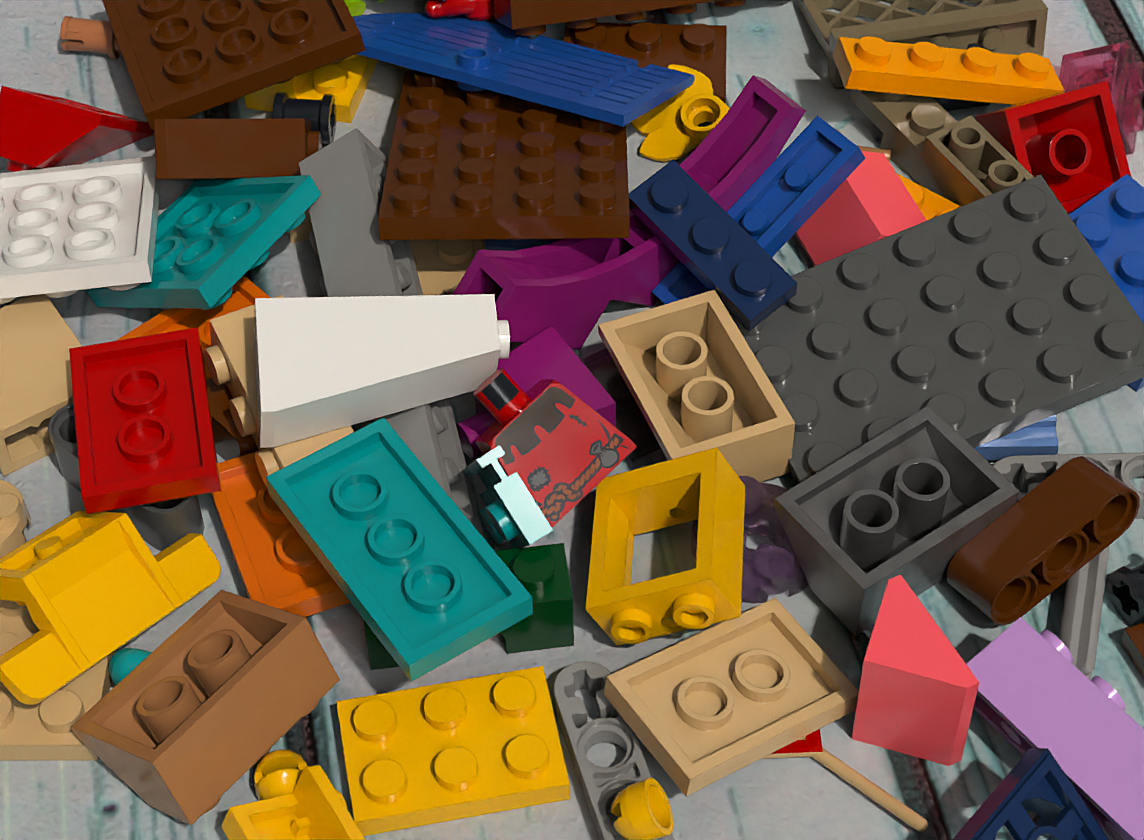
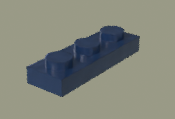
[628,160,797,331]

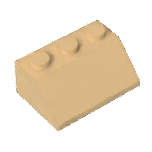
[598,289,795,487]

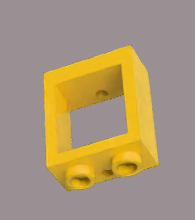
[585,447,745,646]

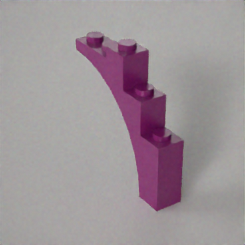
[453,75,806,349]

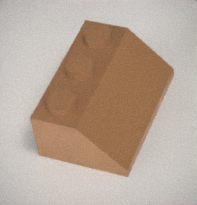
[71,590,340,826]

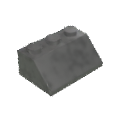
[774,405,1019,636]

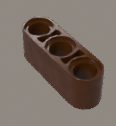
[947,456,1140,625]

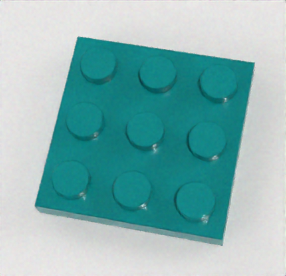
[85,175,322,310]

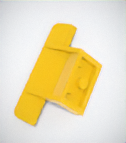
[0,510,221,705]

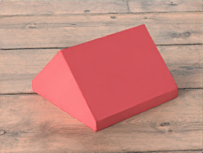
[795,151,927,266]
[851,574,979,766]

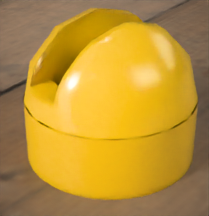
[253,749,309,801]
[611,778,674,840]

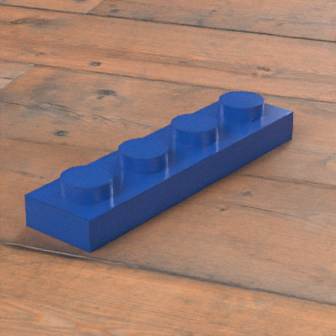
[652,115,865,305]

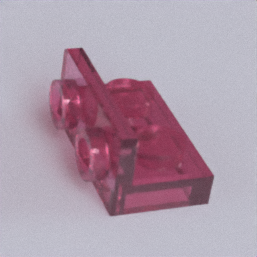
[1059,41,1144,155]

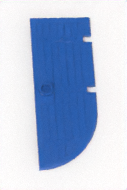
[352,13,695,127]

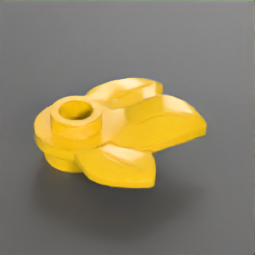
[630,64,730,162]

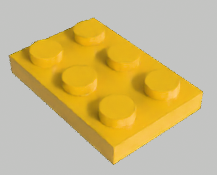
[336,666,570,836]

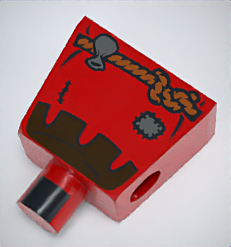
[473,368,637,528]

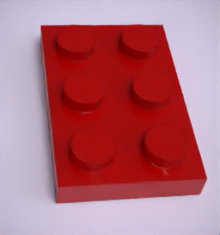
[69,327,221,514]

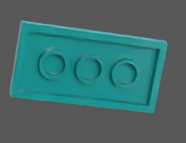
[266,417,533,682]

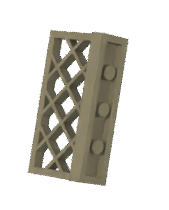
[798,0,1048,88]

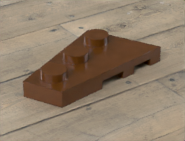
[564,22,727,104]

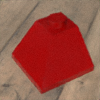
[975,81,1131,213]
[0,86,154,172]

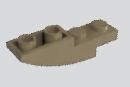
[849,89,1033,207]

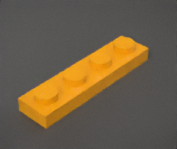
[833,36,1065,105]

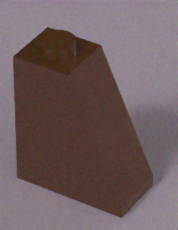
[154,118,322,181]

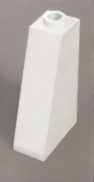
[254,294,510,448]

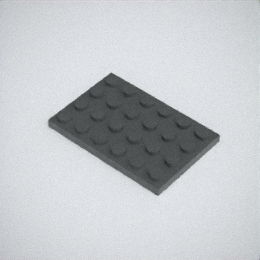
[726,175,1144,485]

